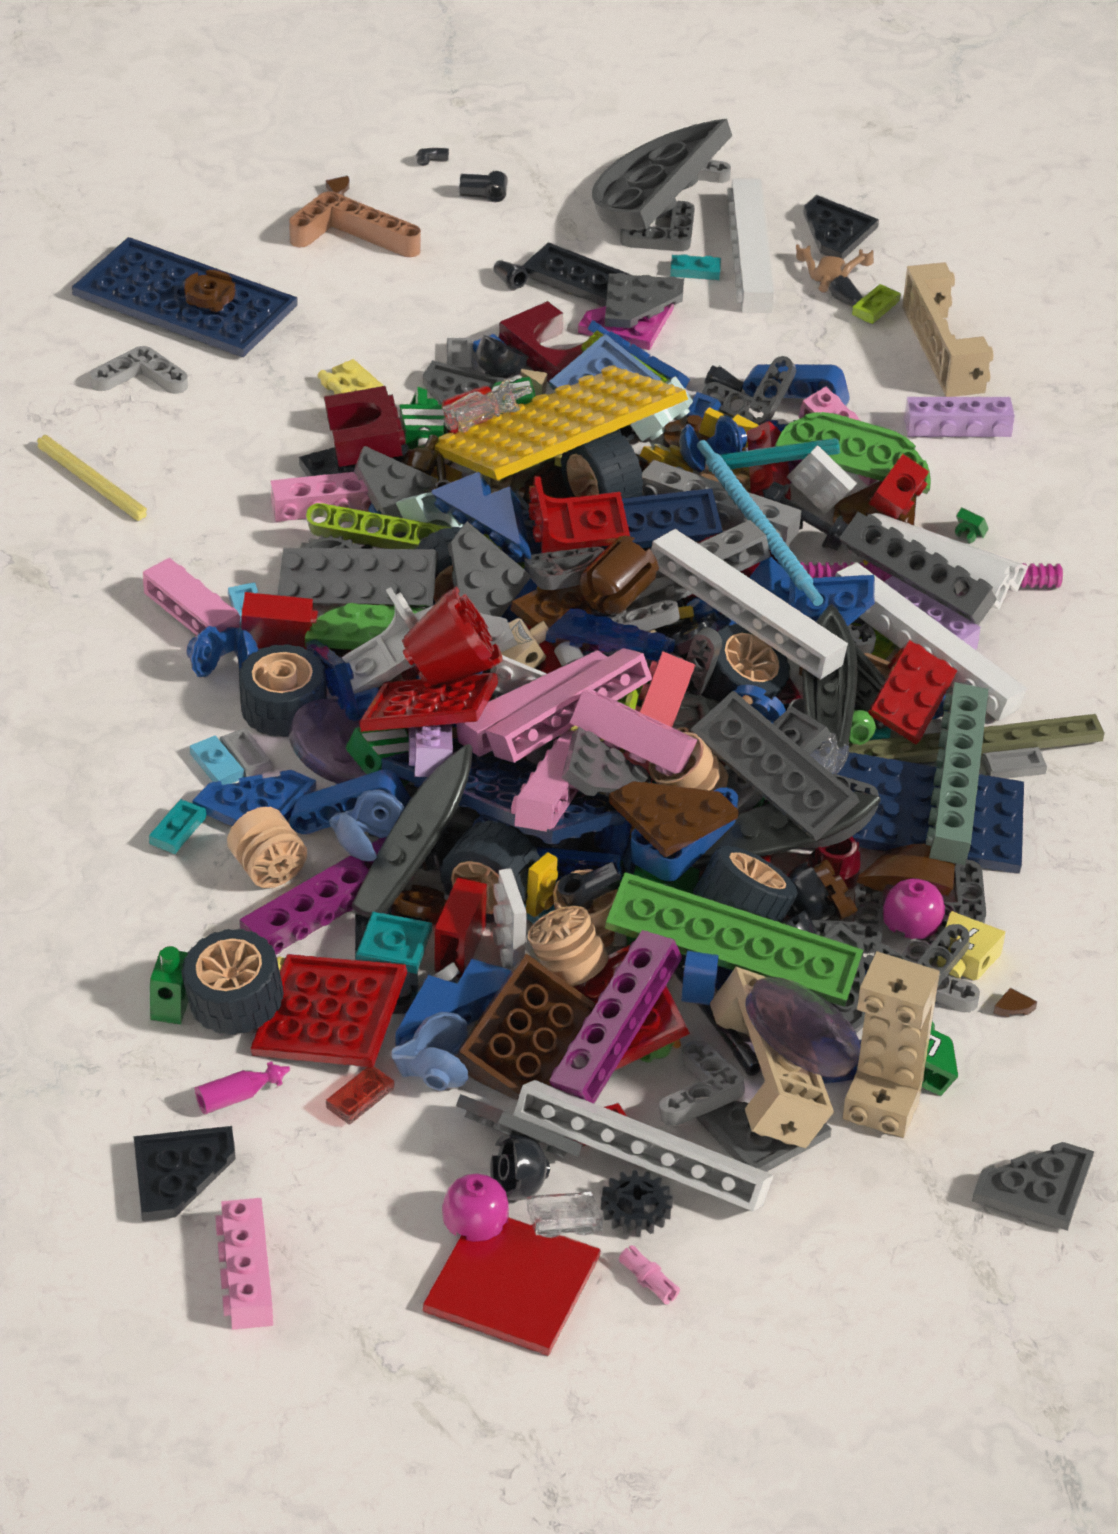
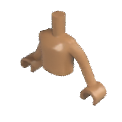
[796,244,874,293]

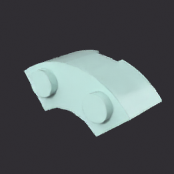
[630,376,693,442]
[396,492,463,528]

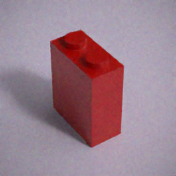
[241,592,318,650]
[434,877,487,978]

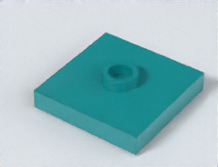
[356,911,432,974]

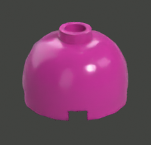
[883,879,945,939]
[442,1173,509,1242]

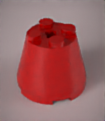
[402,587,503,688]

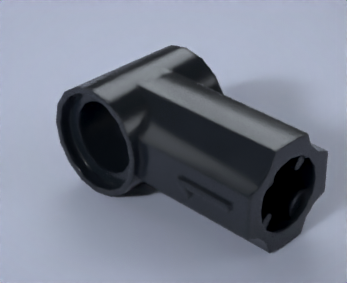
[459,171,508,202]
[557,862,621,910]

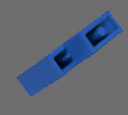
[432,472,531,559]
[395,959,511,1047]

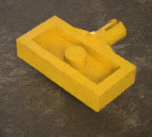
[640,444,693,473]

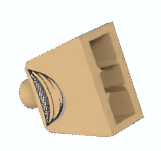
[501,618,553,669]

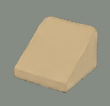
[521,369,547,396]

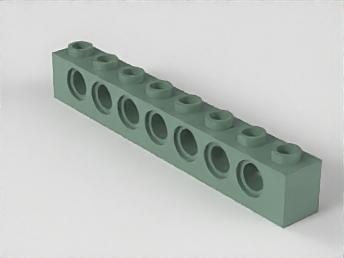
[926,682,989,865]

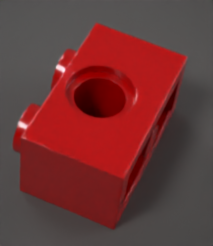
[868,454,929,519]

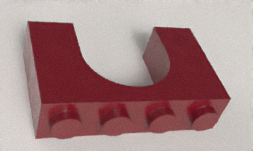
[498,301,597,384]
[324,386,406,467]

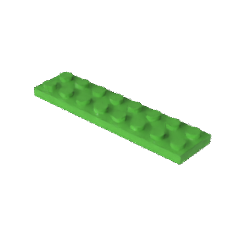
[605,872,863,1007]

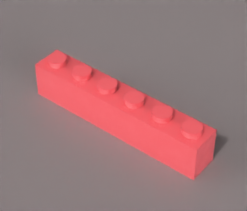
[621,652,695,783]

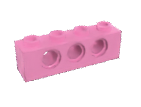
[270,472,372,522]

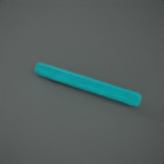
[708,438,840,472]

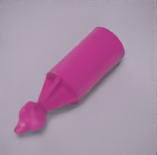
[195,1062,290,1115]

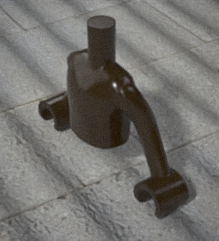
[401,435,450,489]

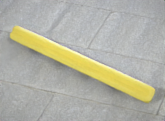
[37,435,147,521]

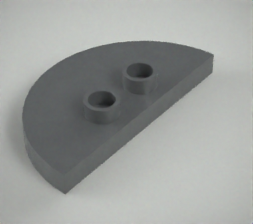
[592,118,733,230]

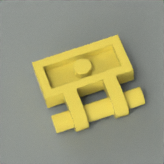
[317,359,383,395]

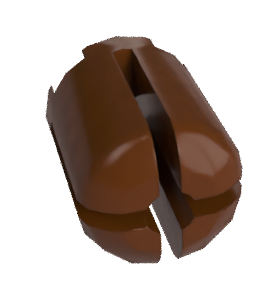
[579,535,659,616]

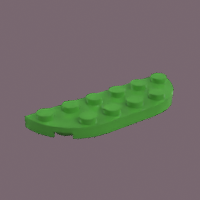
[775,412,931,494]
[305,603,426,650]

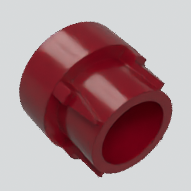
[808,836,860,891]

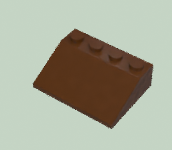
[454,954,596,1101]

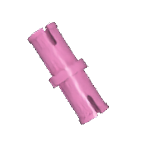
[619,1245,680,1304]

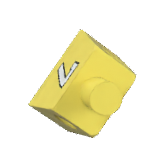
[937,911,1006,980]

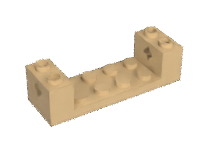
[902,262,994,397]
[842,952,940,1138]
[710,967,834,1148]

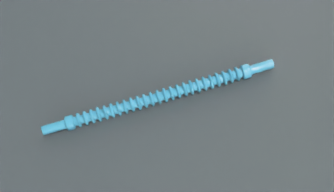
[697,440,824,606]

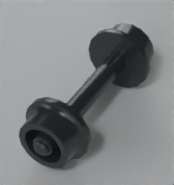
[763,481,848,551]

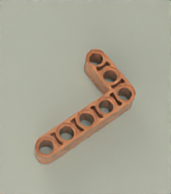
[289,191,421,257]

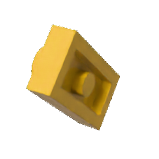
[526,852,558,917]

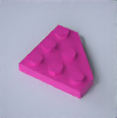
[578,303,674,350]

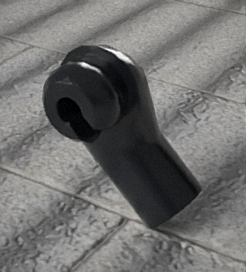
[416,147,449,166]

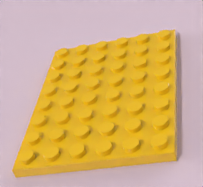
[435,365,688,480]

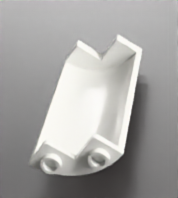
[846,513,1028,609]

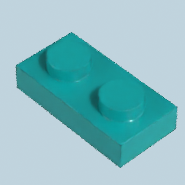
[670,254,721,280]
[149,799,207,854]

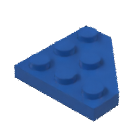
[789,575,875,626]
[192,770,317,826]

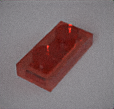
[326,1066,394,1125]

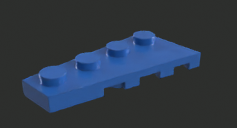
[587,320,691,388]

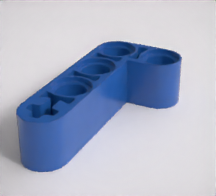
[743,364,850,406]
[289,770,411,834]
[630,787,738,881]
[681,951,719,1006]

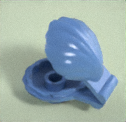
[329,790,404,861]
[391,1012,469,1091]

